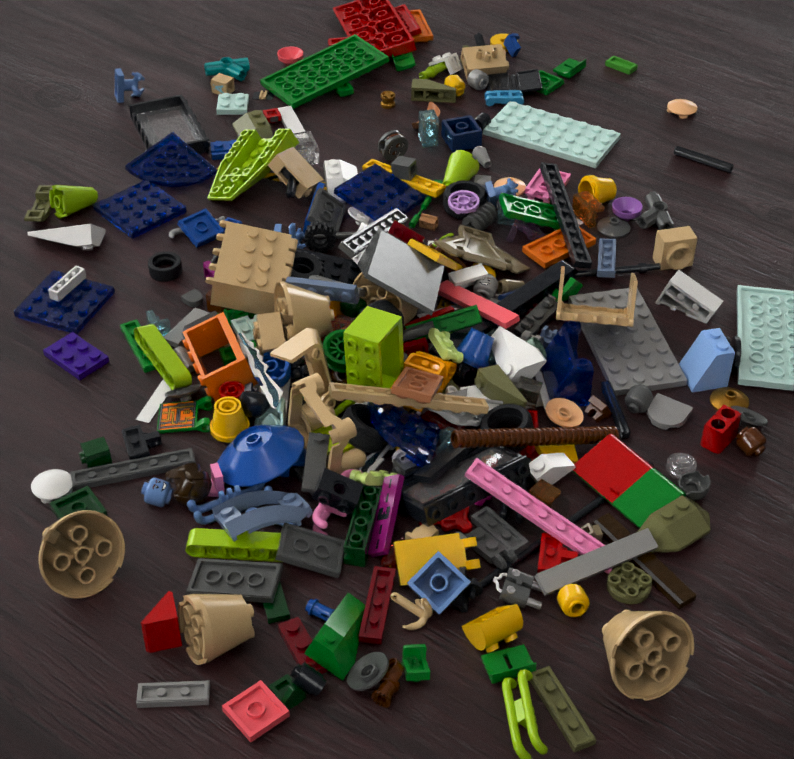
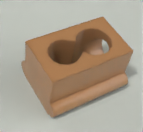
[419,213,439,231]

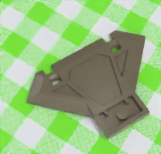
[434,225,530,274]

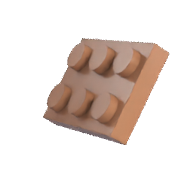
[391,367,444,404]

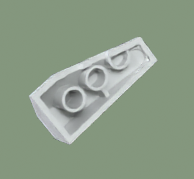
[491,326,547,388]

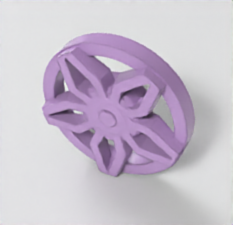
[448,190,480,214]

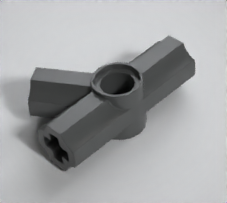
[636,191,674,230]

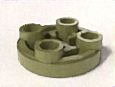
[606,562,652,604]

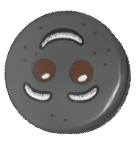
[378,130,409,161]

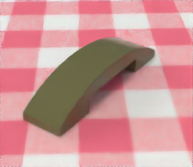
[24,185,53,222]

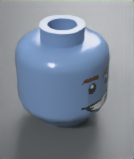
[141,477,174,507]

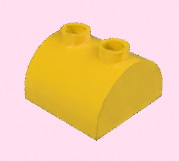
[461,604,523,653]

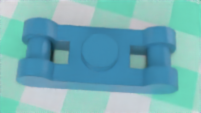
[484,90,524,106]

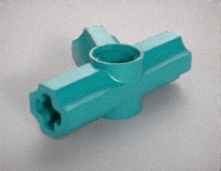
[204,57,250,82]

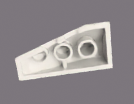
[28,224,106,251]

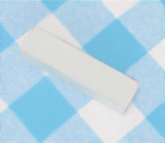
[48,266,86,302]

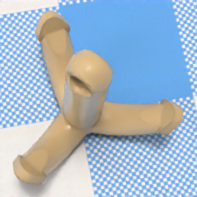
[391,592,433,630]

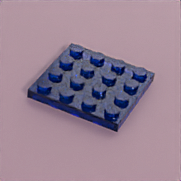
[334,164,425,221]
[93,179,187,239]
[14,270,115,335]

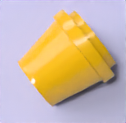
[578,175,616,208]
[210,396,250,443]

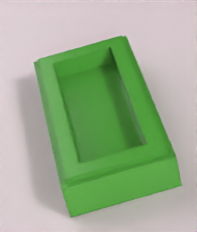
[605,56,638,75]

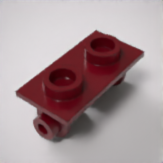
[388,220,425,244]

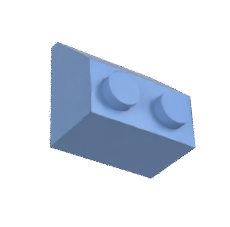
[407,551,471,615]

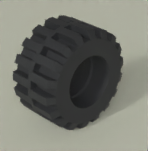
[291,251,325,279]

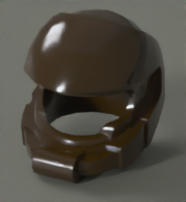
[165,463,212,506]

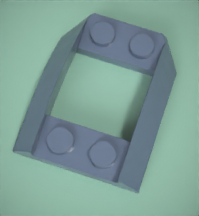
[212,490,313,541]

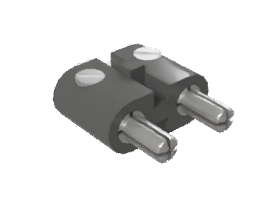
[493,567,542,610]

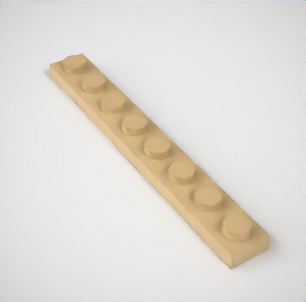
[328,382,489,415]

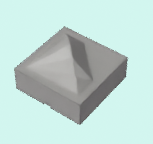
[474,175,491,189]

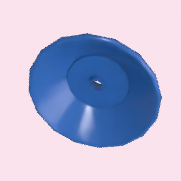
[217,425,304,487]

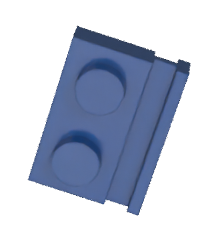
[210,140,236,160]

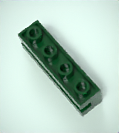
[343,484,382,567]

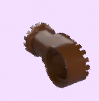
[371,658,405,708]

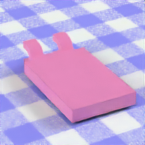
[525,168,571,204]

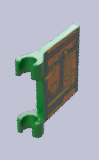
[157,396,213,434]

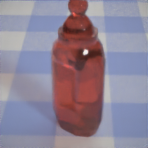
[380,536,405,568]

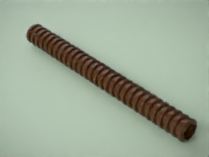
[451,426,619,448]

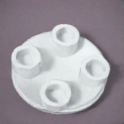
[31,469,73,503]

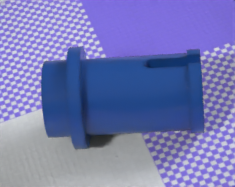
[305,599,334,621]

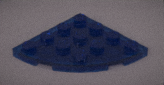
[125,132,217,187]
[367,402,443,467]

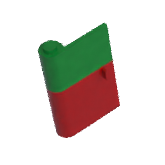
[572,434,686,529]

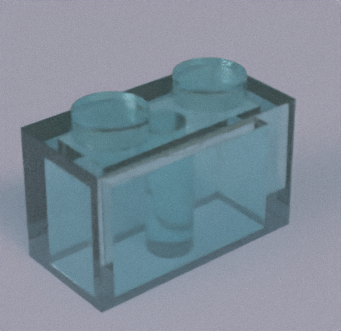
[418,109,439,148]

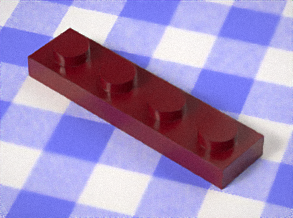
[359,566,396,645]

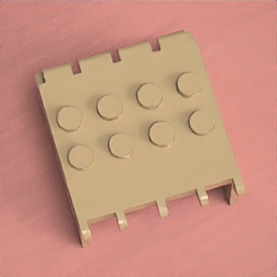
[205,220,298,314]
[556,266,638,327]

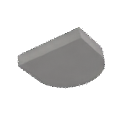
[647,393,694,430]

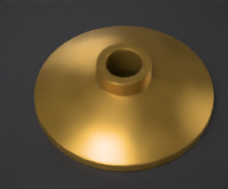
[710,387,749,413]

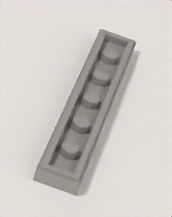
[534,528,658,596]

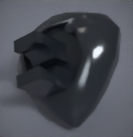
[239,382,270,419]

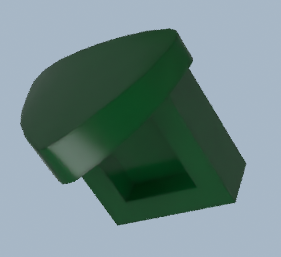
[268,674,306,710]

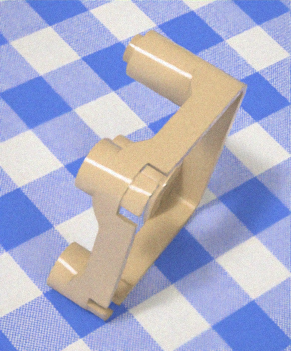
[288,373,367,474]

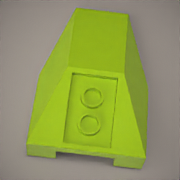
[207,128,300,201]

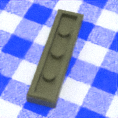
[530,666,596,753]

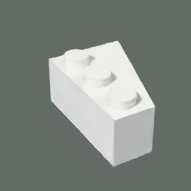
[655,270,723,324]

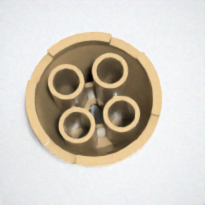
[178,594,255,665]

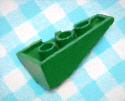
[304,593,365,681]

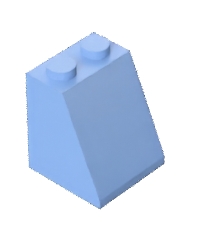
[679,328,735,393]

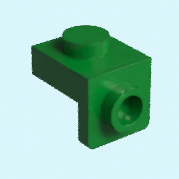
[401,644,430,682]

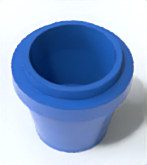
[455,328,495,369]

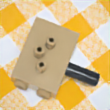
[461,33,509,80]

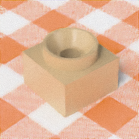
[653,226,697,270]

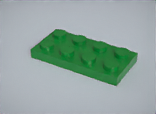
[499,192,560,230]

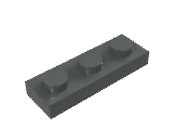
[471,506,529,555]

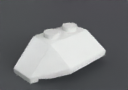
[323,159,360,203]

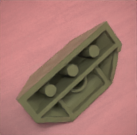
[232,110,273,139]
[637,495,711,553]

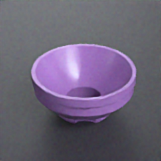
[612,197,643,221]

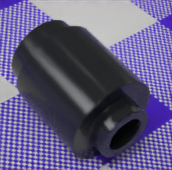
[290,662,327,696]

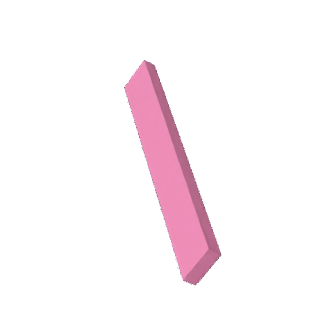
[464,458,613,574]

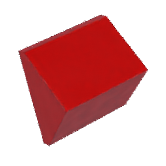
[141,591,182,653]

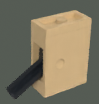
[268,147,324,199]

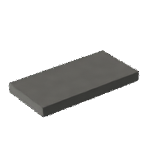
[186,558,283,603]

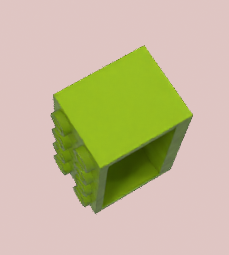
[343,306,404,388]

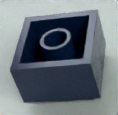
[441,115,482,152]

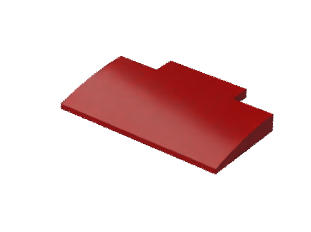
[332,0,422,57]

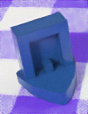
[503,33,521,57]

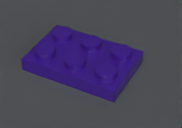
[43,332,109,380]

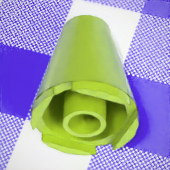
[442,150,480,187]
[49,185,98,218]

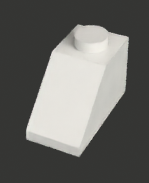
[529,453,576,491]

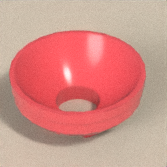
[277,46,304,66]

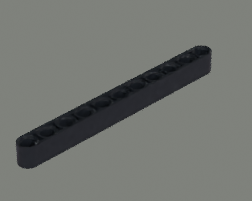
[429,260,578,362]

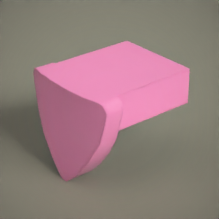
[208,462,225,497]

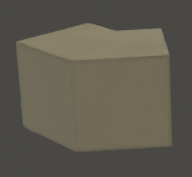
[581,523,603,542]

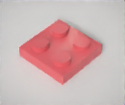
[222,680,290,743]

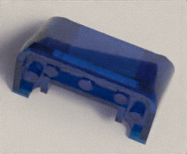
[542,321,594,406]

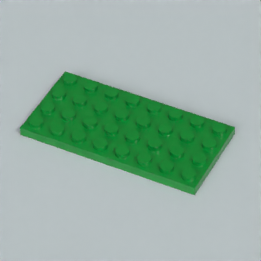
[260,34,389,109]

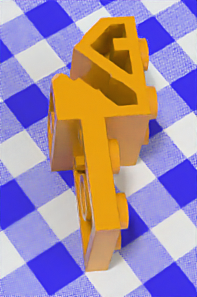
[390,351,456,412]

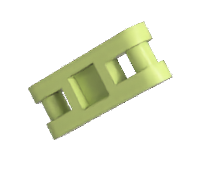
[428,328,464,364]
[349,470,398,486]

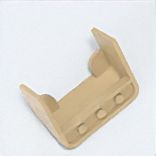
[270,328,336,413]

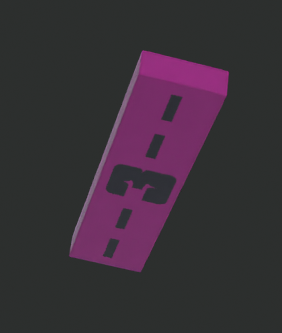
[368,474,404,557]

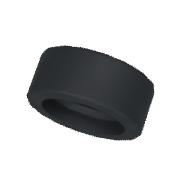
[148,251,182,282]

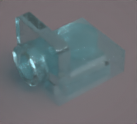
[146,310,171,336]

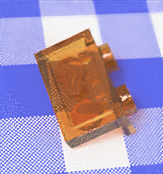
[572,191,605,228]

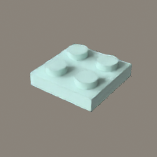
[216,93,249,115]

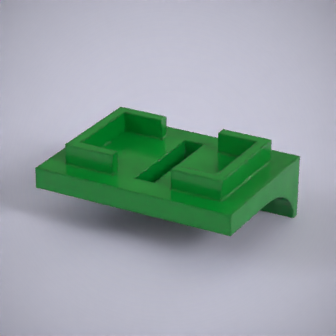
[392,52,416,71]
[553,58,586,79]
[481,644,537,684]

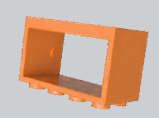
[182,312,258,402]

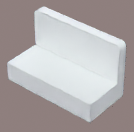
[448,263,488,288]

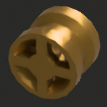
[380,91,395,109]

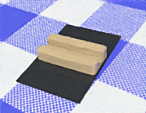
[252,90,274,100]

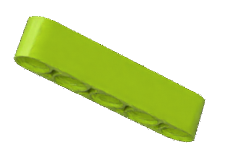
[134,324,192,390]
[185,528,282,562]

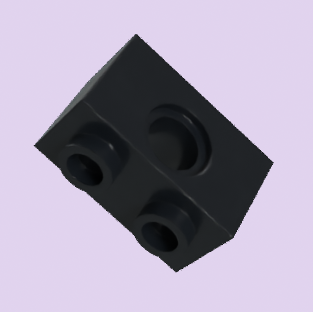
[312,468,363,515]

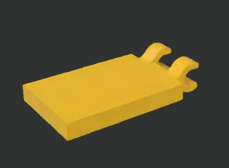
[394,533,480,586]

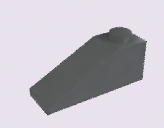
[301,432,330,493]

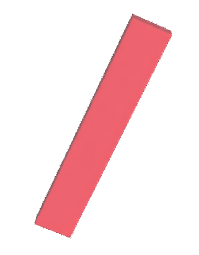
[438,280,520,329]

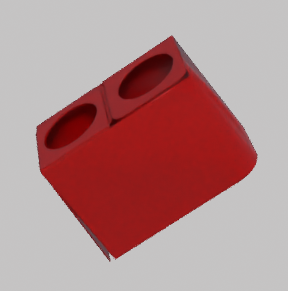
[700,405,742,454]

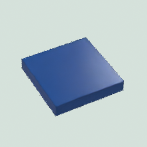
[178,208,225,248]

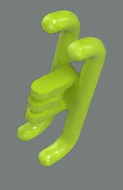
[502,669,548,759]

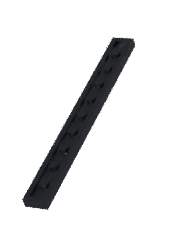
[540,162,592,269]

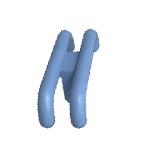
[187,483,273,525]

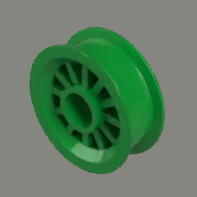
[323,329,346,373]

